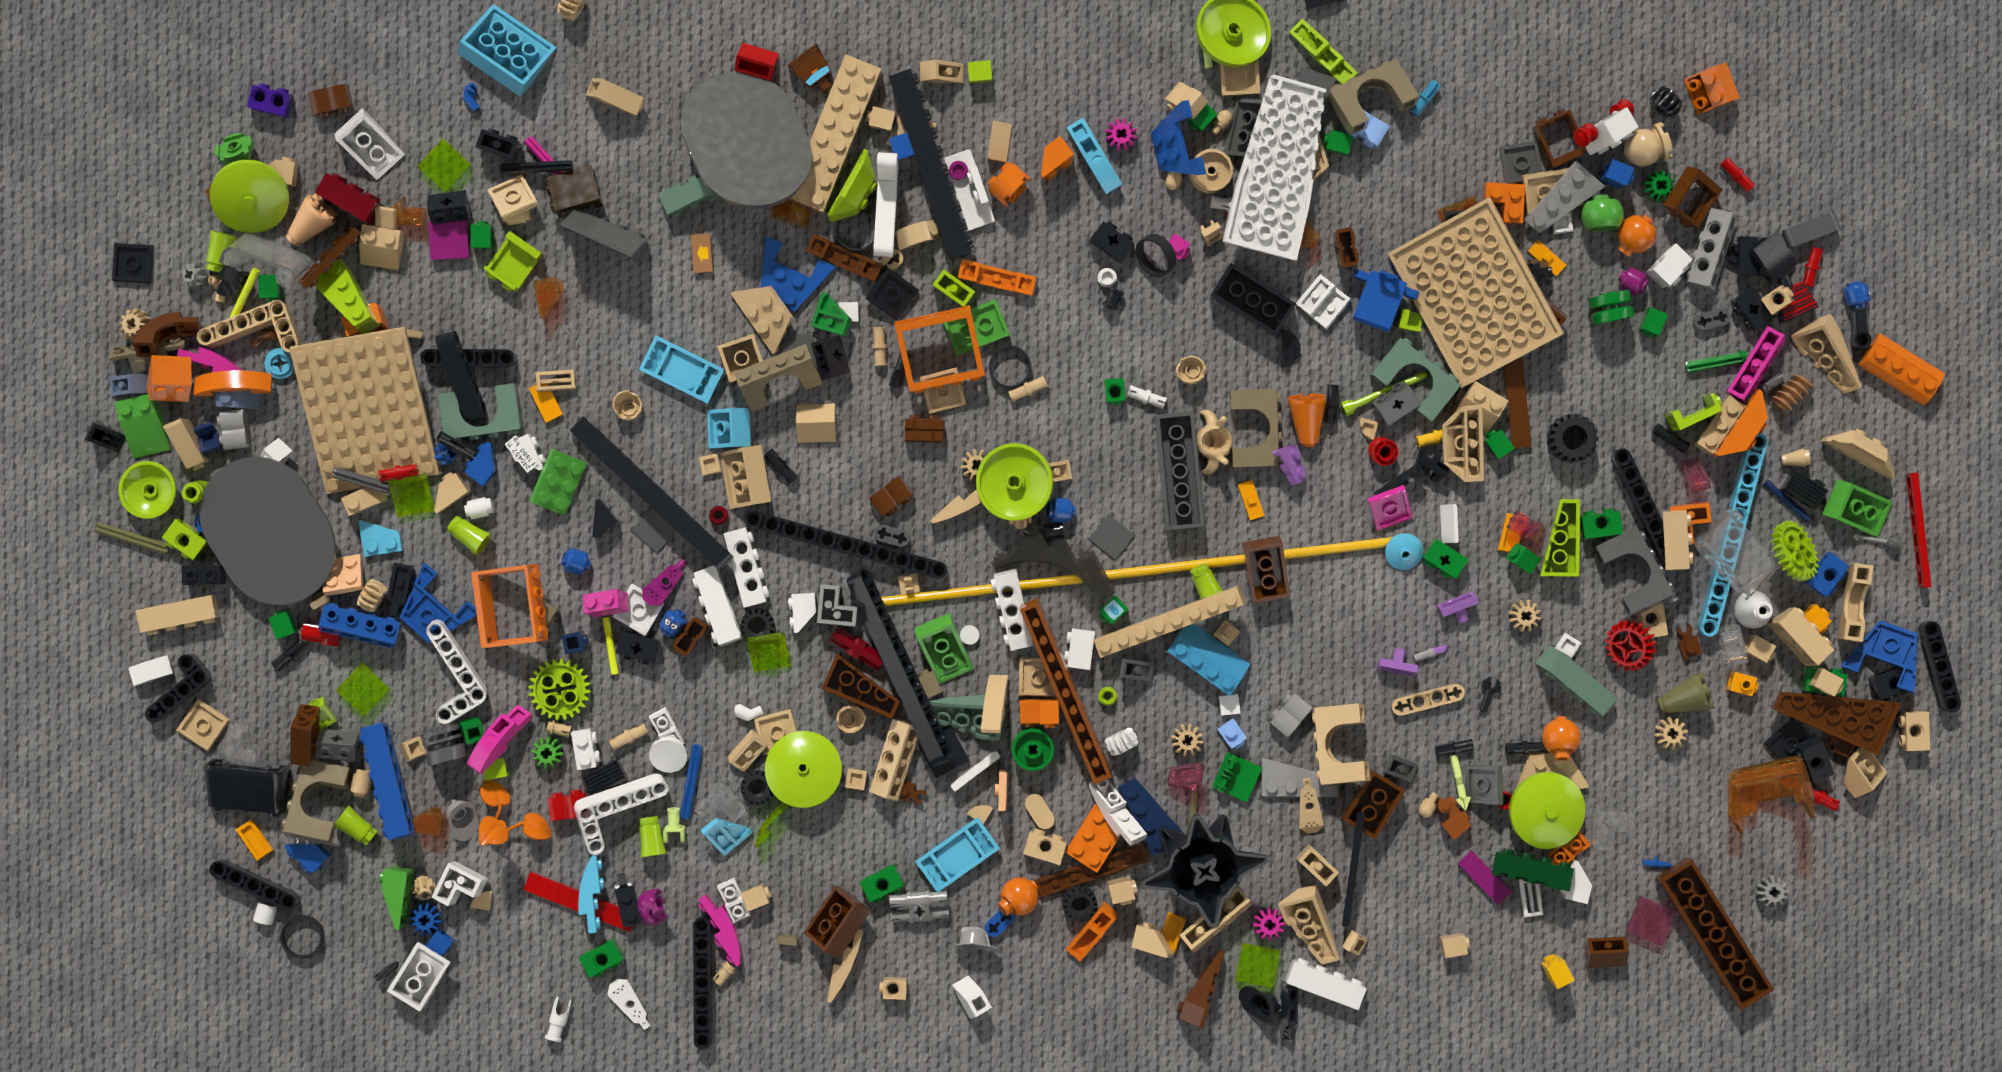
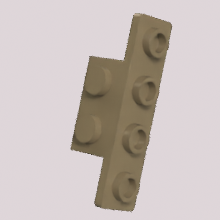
[108,336,187,374]

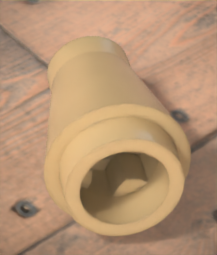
[1781,448,1811,467]

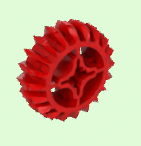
[1604,619,1657,671]

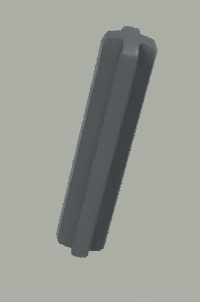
[333,467,390,494]

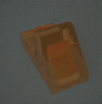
[391,196,426,226]
[769,201,812,229]

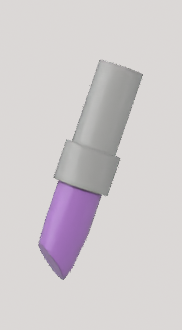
[1413,645,1448,662]

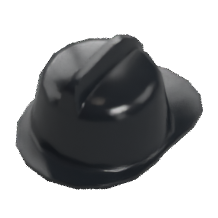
[1239,986,1281,1023]

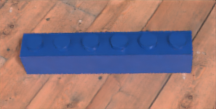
[360,722,415,841]

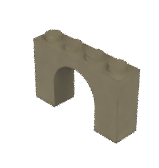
[1327,59,1419,136]
[734,344,823,412]
[1229,389,1282,468]
[281,760,351,845]

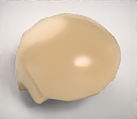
[1176,355,1206,385]
[612,390,642,421]
[836,704,866,733]

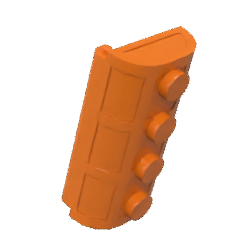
[1858,332,1945,405]

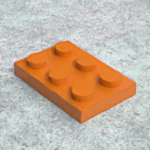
[1065,803,1120,873]

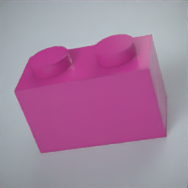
[583,589,629,618]

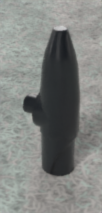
[374,962,399,982]

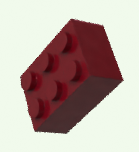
[314,172,384,225]

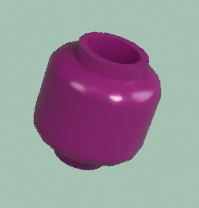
[1618,268,1649,296]

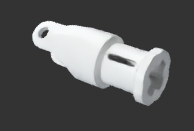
[544,996,571,1042]

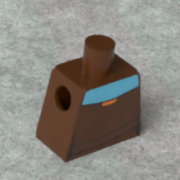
[787,43,832,93]

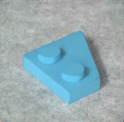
[358,520,403,557]
[701,818,753,856]

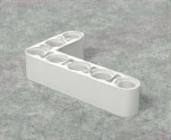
[874,152,898,257]
[427,620,488,724]
[574,774,668,855]

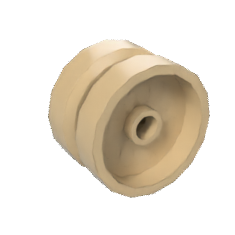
[1189,149,1233,194]

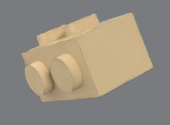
[1107,876,1138,905]

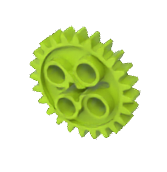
[1771,520,1819,582]
[528,658,592,720]

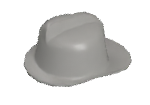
[446,799,479,841]
[954,927,1001,952]

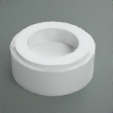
[960,625,979,645]

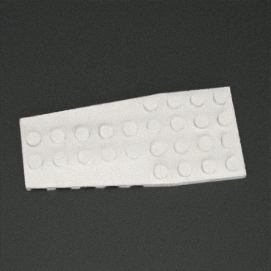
[1222,75,1326,261]

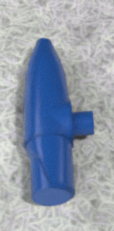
[1642,857,1672,868]

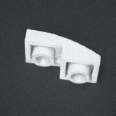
[128,655,173,686]
[649,707,685,744]
[717,877,751,923]

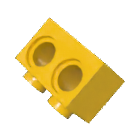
[1541,954,1575,989]

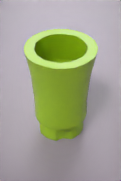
[206,230,237,272]
[181,480,208,506]
[447,516,492,556]
[1190,563,1223,599]
[335,805,377,846]
[639,816,667,857]

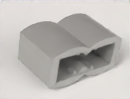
[217,409,250,450]
[1269,693,1312,737]

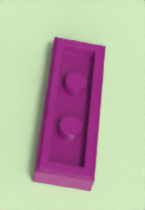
[1458,850,1512,905]

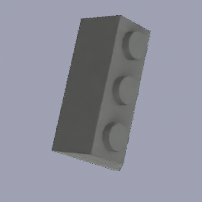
[1225,98,1262,159]

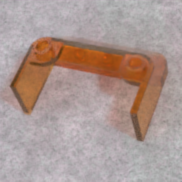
[1728,756,1815,834]

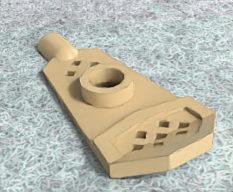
[1299,778,1324,834]

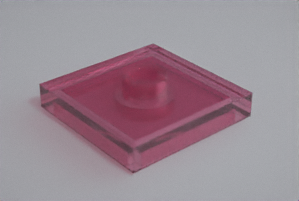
[1625,895,1677,946]

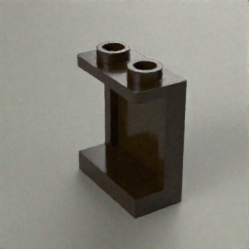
[546,165,603,218]

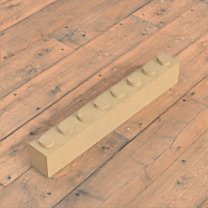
[1094,585,1246,658]

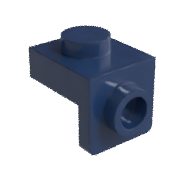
[193,422,222,456]

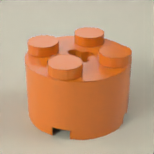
[988,162,1031,207]

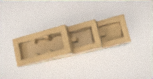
[930,489,981,524]
[981,675,1008,733]
[827,927,864,1003]

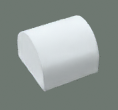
[253,901,277,925]

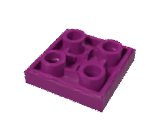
[428,220,470,260]

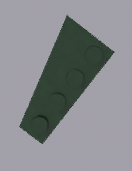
[1491,848,1575,891]

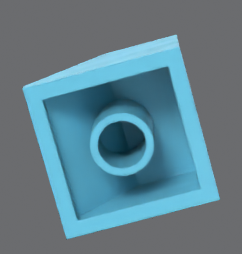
[707,408,751,448]

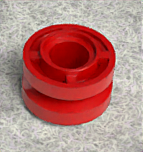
[1368,437,1399,466]

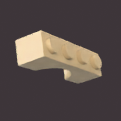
[1838,563,1874,642]

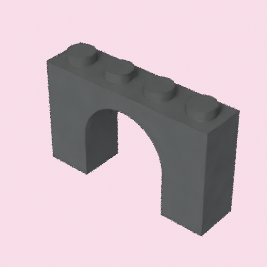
[1594,527,1674,618]

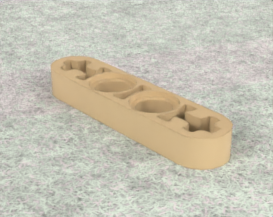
[1391,684,1465,716]

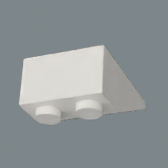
[334,108,405,180]
[387,942,450,1011]

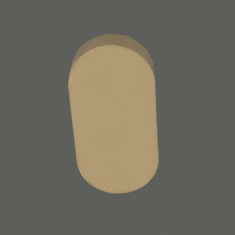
[1025,793,1055,829]

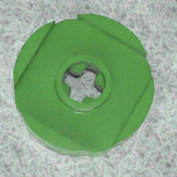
[215,133,254,166]

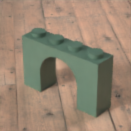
[1370,338,1461,422]
[438,383,523,441]

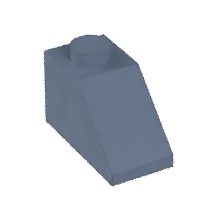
[110,374,148,396]
[216,390,260,409]

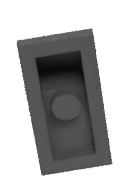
[1119,658,1154,682]
[1383,753,1418,782]

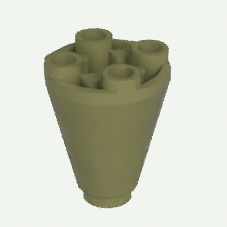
[1658,672,1715,713]

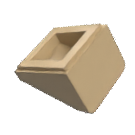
[399,736,427,762]

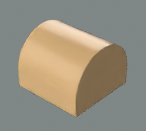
[1342,930,1368,956]

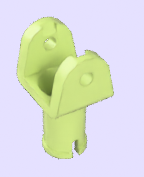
[663,807,686,843]

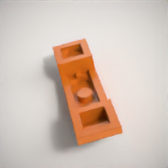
[957,259,1036,296]
[193,370,272,396]

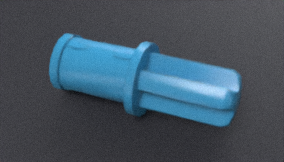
[1409,80,1441,117]

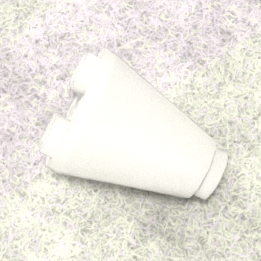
[1734,591,1773,629]

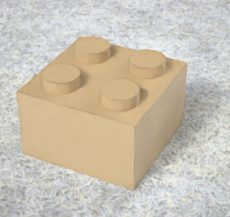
[717,334,763,383]

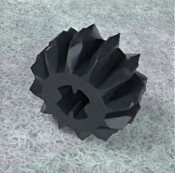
[1649,86,1683,119]

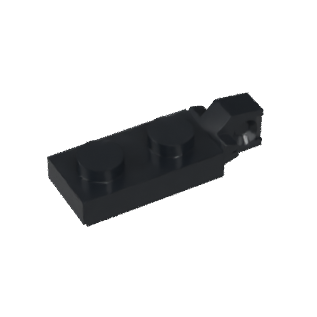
[1374,463,1425,495]
[386,562,414,617]
[614,873,642,928]
[1280,985,1298,1040]

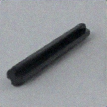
[499,160,574,174]

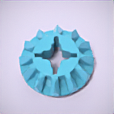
[264,348,295,379]

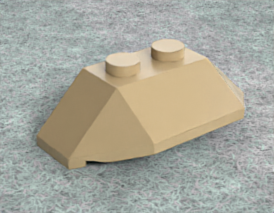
[1442,405,1484,482]
[1821,429,1895,479]

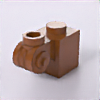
[1437,796,1472,840]

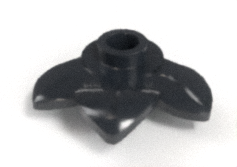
[216,267,250,304]

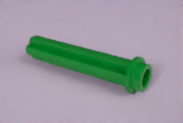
[1685,350,1748,373]

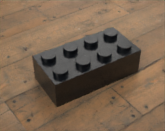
[1209,263,1296,337]

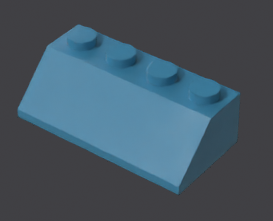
[1166,623,1250,696]

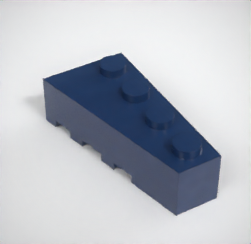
[1118,777,1185,855]

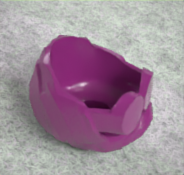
[637,888,668,926]

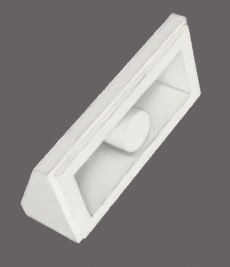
[1440,504,1459,543]

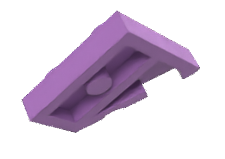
[1272,444,1307,485]

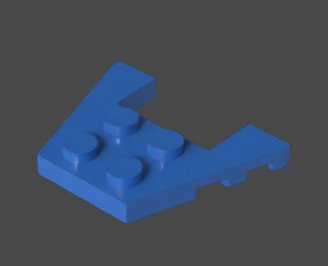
[1151,100,1206,175]
[761,236,835,312]
[400,562,477,643]
[1841,620,1918,694]

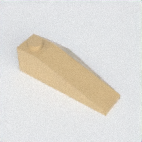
[1791,314,1862,394]
[1278,884,1340,964]

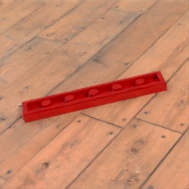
[1906,472,1932,588]
[523,871,633,932]

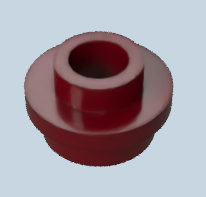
[709,506,728,525]

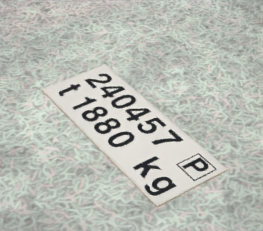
[505,435,538,473]

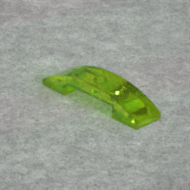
[755,802,789,848]

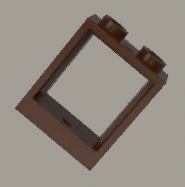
[1532,109,1588,169]
[1663,166,1723,228]
[290,704,320,767]

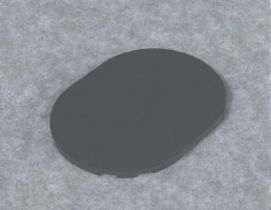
[681,72,812,209]
[200,457,336,605]

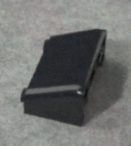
[205,758,290,817]

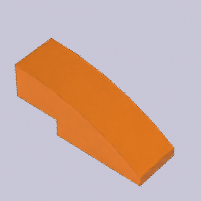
[1065,902,1119,961]

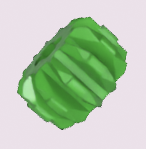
[531,736,564,769]

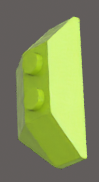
[827,149,877,222]

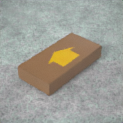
[691,233,713,274]

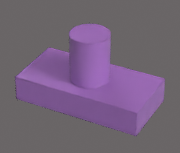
[1437,591,1479,623]
[1376,648,1418,677]

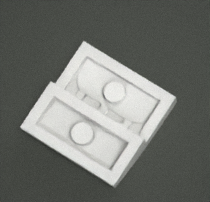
[1296,274,1351,330]

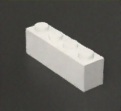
[692,566,743,646]
[1285,958,1367,1010]

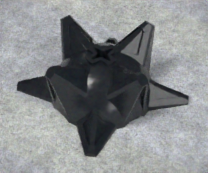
[1141,814,1269,927]

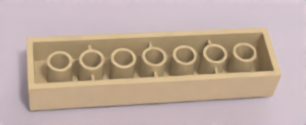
[789,54,882,214]

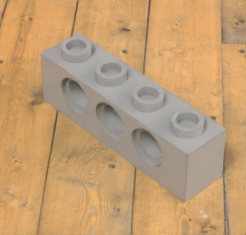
[1687,208,1738,291]

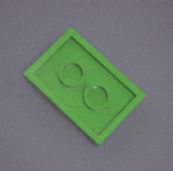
[944,299,1010,356]
[529,448,587,515]

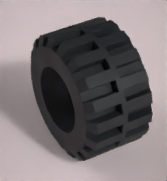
[1547,414,1599,462]

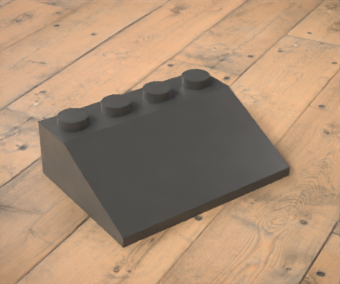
[561,207,648,262]

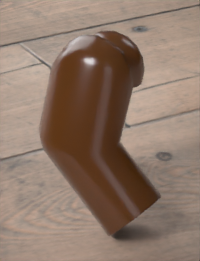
[250,329,278,349]

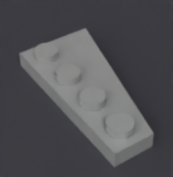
[1524,161,1605,233]
[1261,758,1339,797]

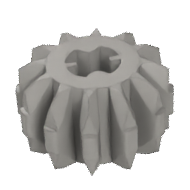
[1755,875,1789,908]

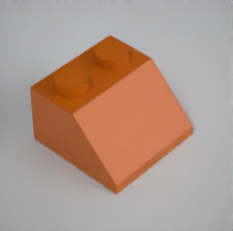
[146,355,192,402]

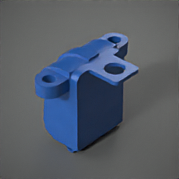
[1352,269,1420,333]

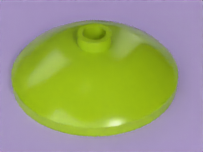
[118,461,177,519]

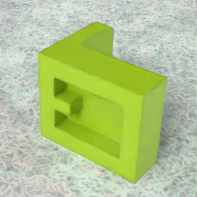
[308,697,337,730]

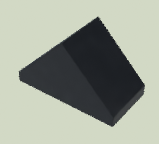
[85,422,126,453]
[592,499,619,538]

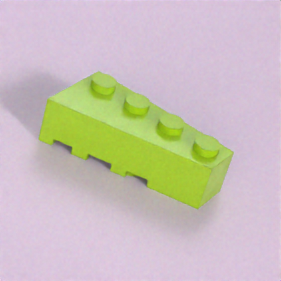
[315,258,380,334]
[1539,499,1580,577]

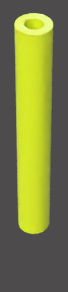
[230,268,260,318]
[602,617,619,675]

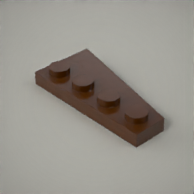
[298,225,360,289]

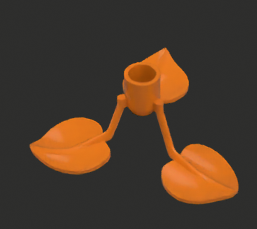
[478,780,552,846]

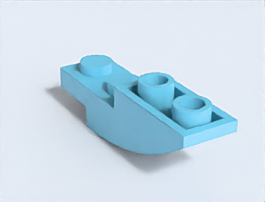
[1067,118,1123,195]
[578,855,604,934]

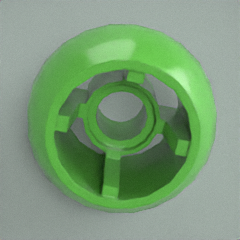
[1581,195,1624,232]

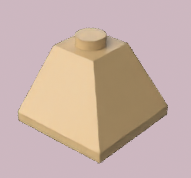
[1844,748,1887,798]

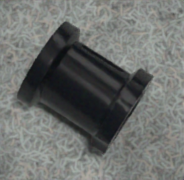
[1102,287,1124,311]
[1044,523,1065,541]

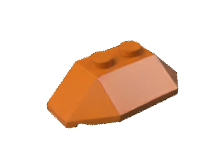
[1713,389,1768,457]

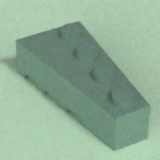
[658,175,719,218]
[1536,645,1618,716]

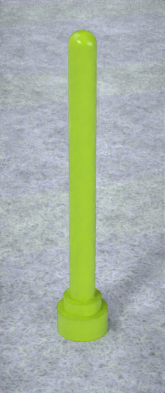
[1340,372,1428,417]

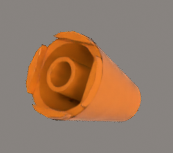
[1288,393,1326,447]

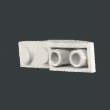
[1089,779,1147,846]

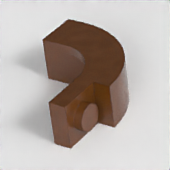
[133,312,202,357]

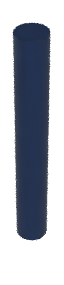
[1763,479,1811,523]

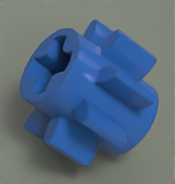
[434,442,457,465]

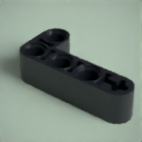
[145,653,211,723]

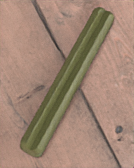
[95,523,170,554]

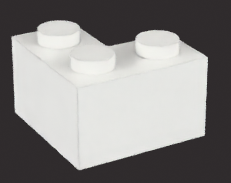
[1646,244,1693,288]
[432,861,488,906]

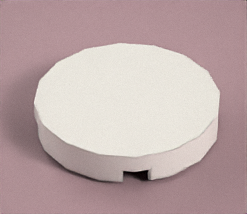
[649,737,688,773]

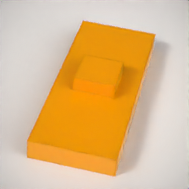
[1528,240,1566,276]
[1238,480,1264,521]

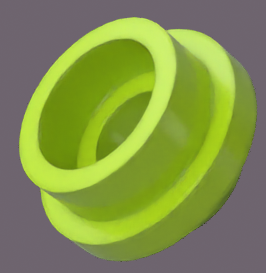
[1098,687,1117,706]

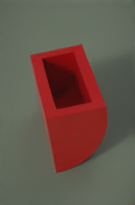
[734,43,779,81]

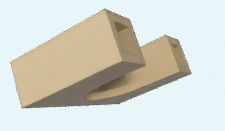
[1312,703,1371,785]

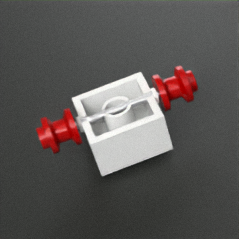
[1573,99,1638,155]

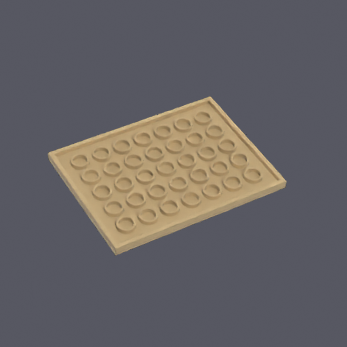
[1388,197,1564,388]
[289,327,440,494]

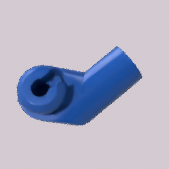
[463,83,481,113]

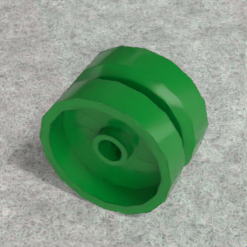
[1588,290,1635,325]
[1012,727,1054,771]

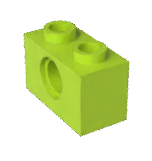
[933,269,975,307]
[162,519,209,561]

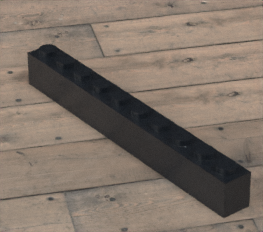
[889,69,974,260]

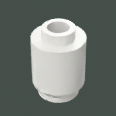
[464,497,494,520]

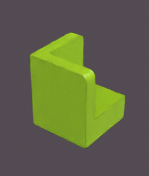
[968,60,993,84]
[1397,309,1422,333]
[483,758,510,781]

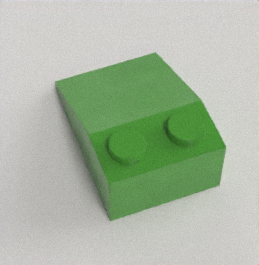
[114,394,171,459]
[1822,479,1893,537]
[915,613,974,684]
[379,865,414,930]

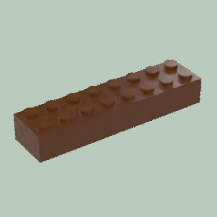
[1655,857,1774,1010]

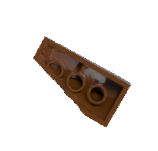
[1176,948,1224,1028]

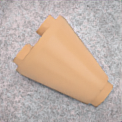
[286,193,339,246]

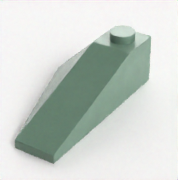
[929,695,1003,741]

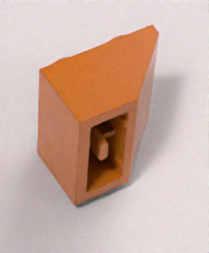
[1684,62,1740,115]
[1040,136,1074,181]

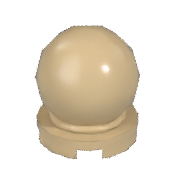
[1624,122,1673,167]

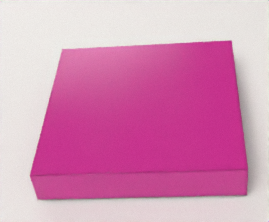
[1367,485,1413,531]

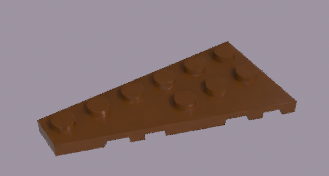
[1772,691,1901,756]

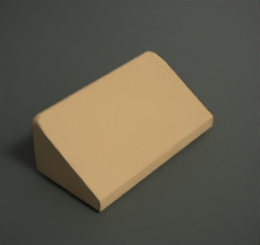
[988,121,1012,163]
[728,729,768,772]

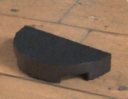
[1281,329,1301,368]

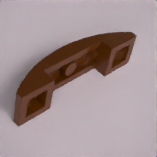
[806,233,883,282]

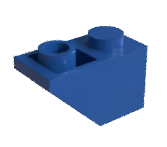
[464,441,497,486]
[284,842,331,874]

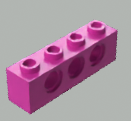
[1727,326,1786,405]

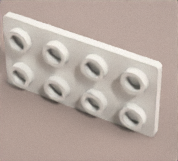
[942,149,995,232]

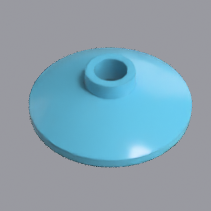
[1385,533,1423,570]

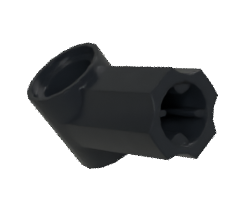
[1850,311,1872,351]

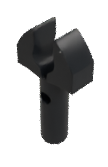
[1479,676,1502,713]

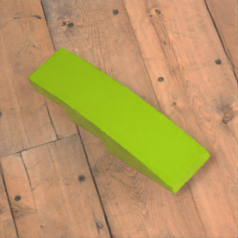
[1289,19,1359,85]

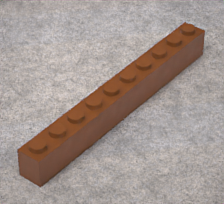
[1020,598,1112,784]

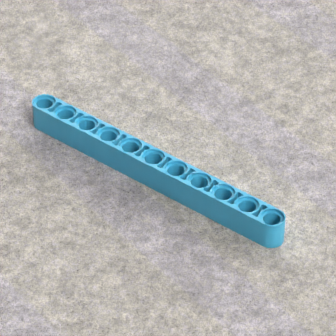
[1697,433,1768,636]

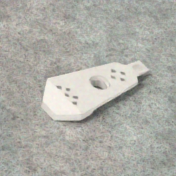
[608,978,651,1030]

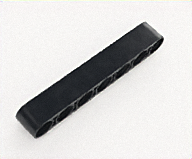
[1611,448,1666,569]
[693,915,713,1050]

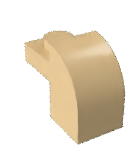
[895,219,942,250]

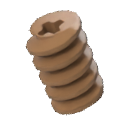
[1771,374,1815,416]

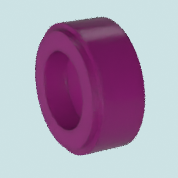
[949,161,968,181]

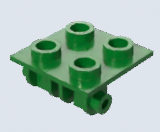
[1212,752,1262,802]

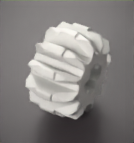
[1105,728,1138,756]

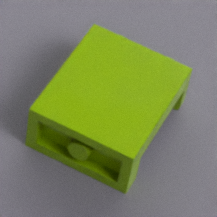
[483,231,544,292]
[1664,393,1722,431]

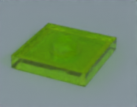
[417,138,472,193]
[389,473,435,517]
[747,632,791,672]
[336,662,391,717]
[1235,942,1280,988]

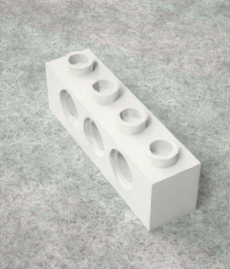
[723,527,769,607]
[991,569,1033,651]

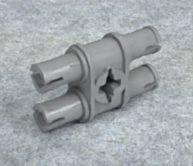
[889,890,949,924]

